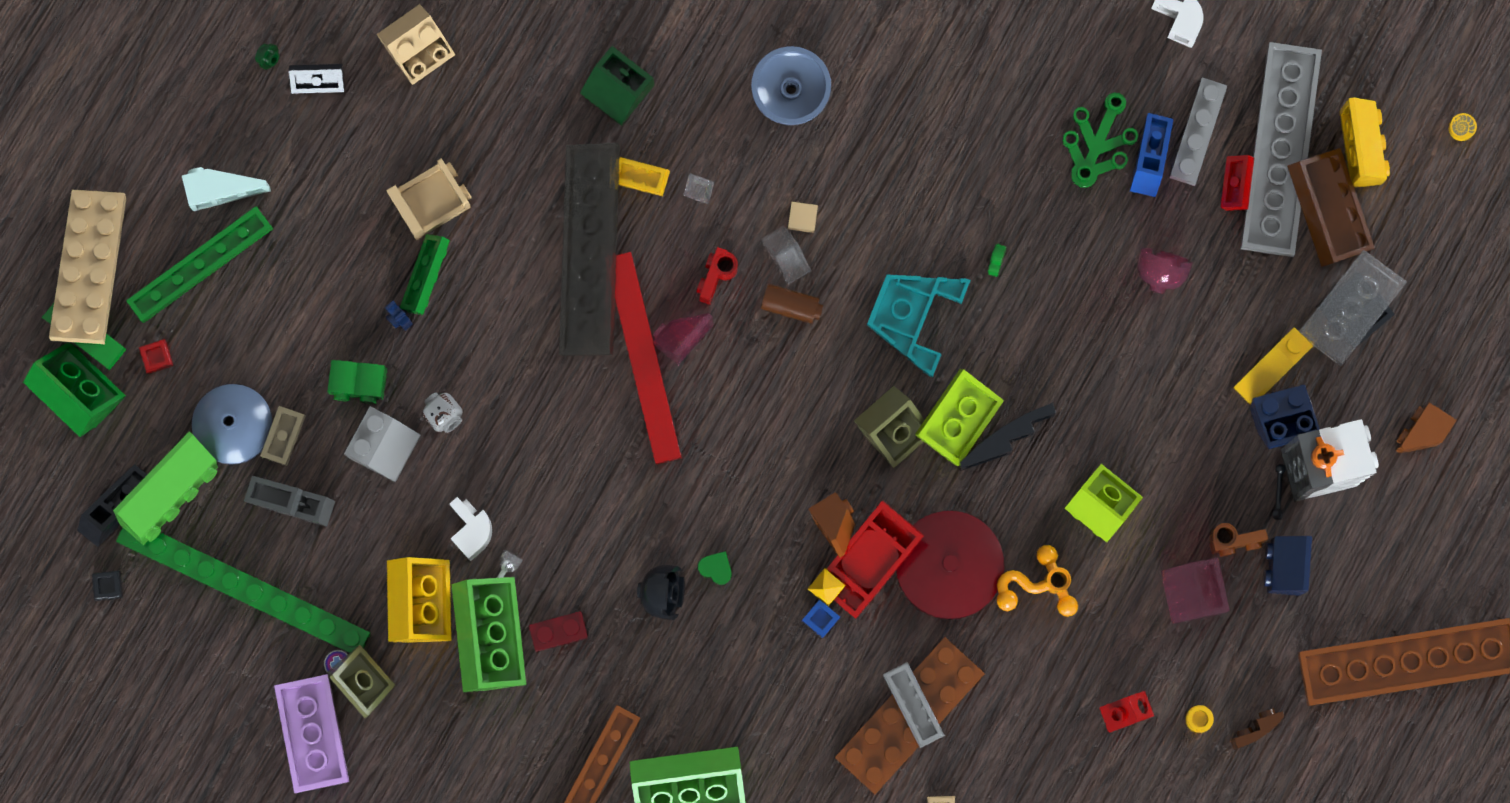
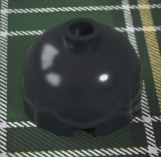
[637,565,685,620]

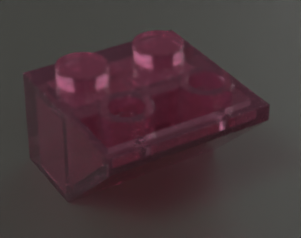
[1161,558,1230,624]

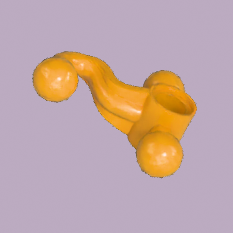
[997,545,1078,617]

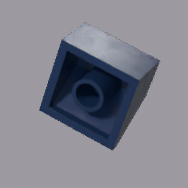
[1264,536,1312,596]

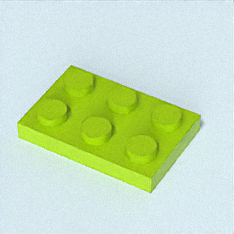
[915,369,1004,466]

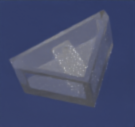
[761,225,811,284]

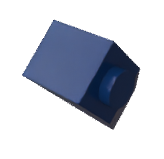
[1130,113,1173,197]

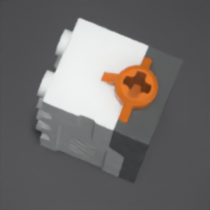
[1280,419,1378,502]

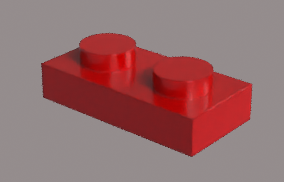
[1220,155,1255,211]

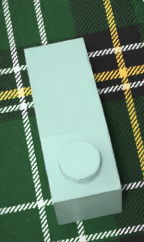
[182,167,271,211]

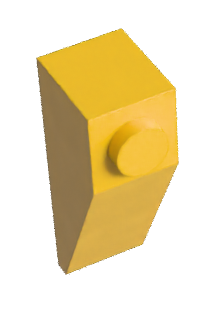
[1233,327,1313,405]

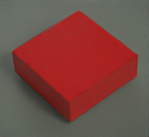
[139,339,174,374]

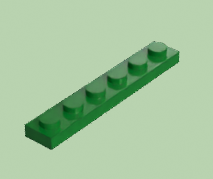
[126,206,273,323]

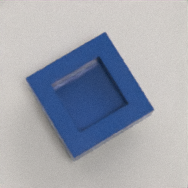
[802,600,840,638]

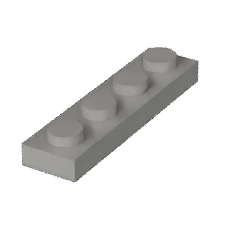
[1169,77,1227,186]

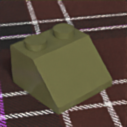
[854,386,924,468]

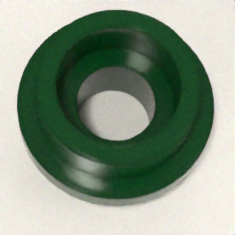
[255,44,279,70]

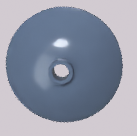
[751,46,831,125]
[192,384,273,464]

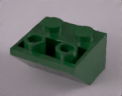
[580,46,654,126]

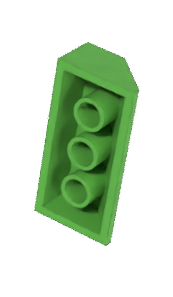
[113,432,218,545]
[451,577,526,692]
[630,747,746,803]

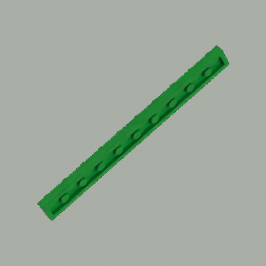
[116,528,371,653]

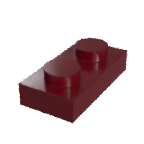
[529,611,588,652]

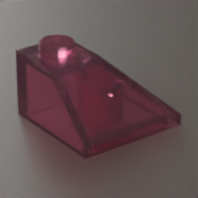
[653,313,713,366]

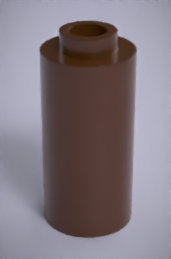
[761,284,823,324]

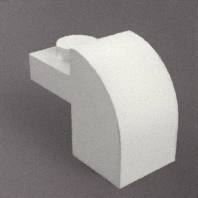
[1151,0,1203,48]
[450,497,492,561]

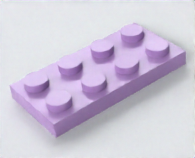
[274,674,349,793]

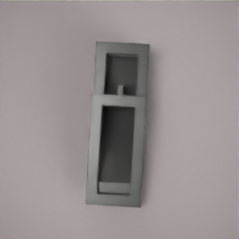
[244,476,335,527]

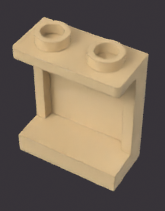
[386,158,472,240]

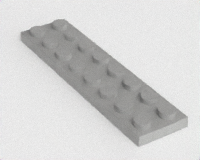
[1240,42,1322,257]

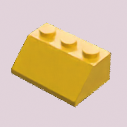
[1339,98,1390,188]
[387,557,451,643]

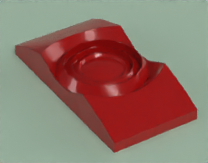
[827,501,924,619]

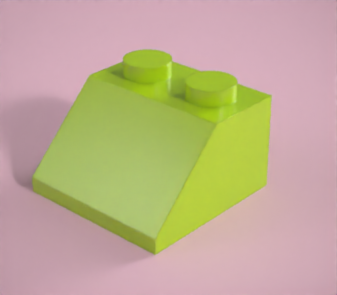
[1065,464,1143,542]

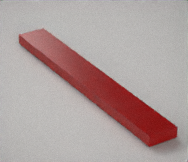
[605,252,682,464]

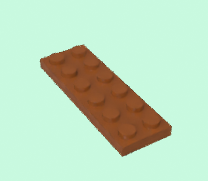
[835,637,985,795]

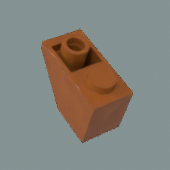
[1395,402,1457,453]

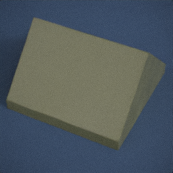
[328,645,395,718]

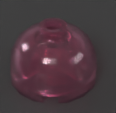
[1137,248,1193,294]

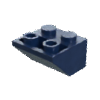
[1250,384,1320,449]

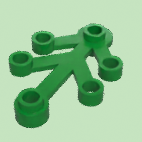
[1062,92,1138,188]

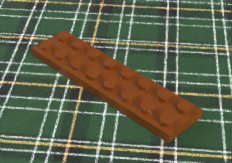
[1298,618,1510,706]

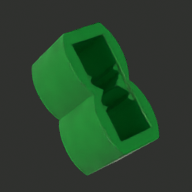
[327,360,387,404]

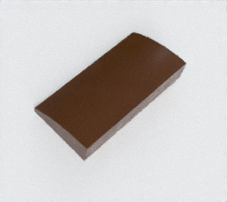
[1287,148,1375,267]

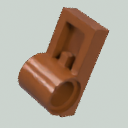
[1209,523,1268,557]

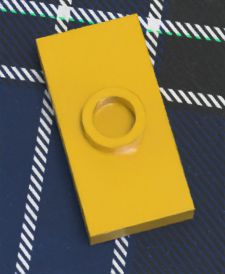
[611,157,670,196]

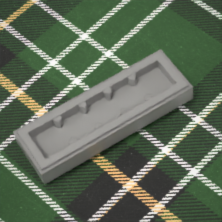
[883,662,945,748]

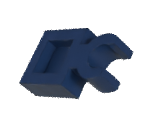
[384,300,413,331]

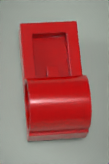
[697,247,738,305]

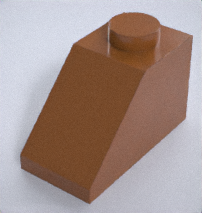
[808,492,856,558]

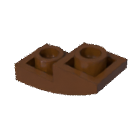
[1231,708,1284,750]

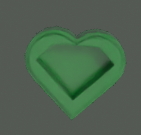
[988,244,1006,277]
[698,551,732,585]

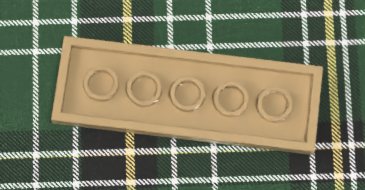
[49,190,127,344]

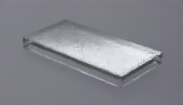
[1299,250,1407,366]

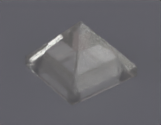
[683,173,715,204]

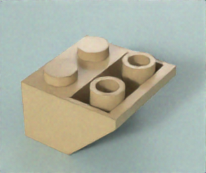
[376,4,455,85]

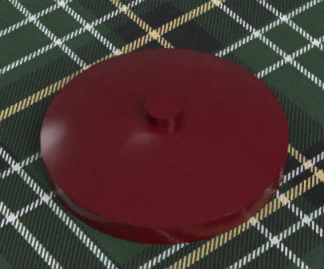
[896,511,1004,619]

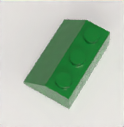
[23,342,126,437]

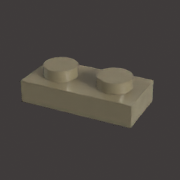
[260,406,305,466]

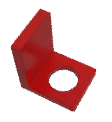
[1099,691,1154,733]

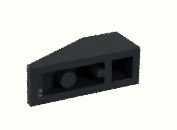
[77,464,148,547]

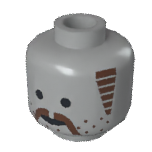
[423,393,463,433]

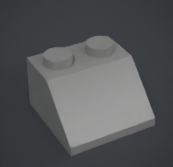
[344,406,421,482]

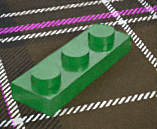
[400,234,450,315]

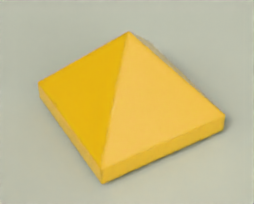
[808,568,846,606]

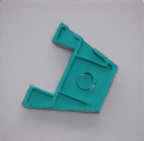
[867,275,971,378]

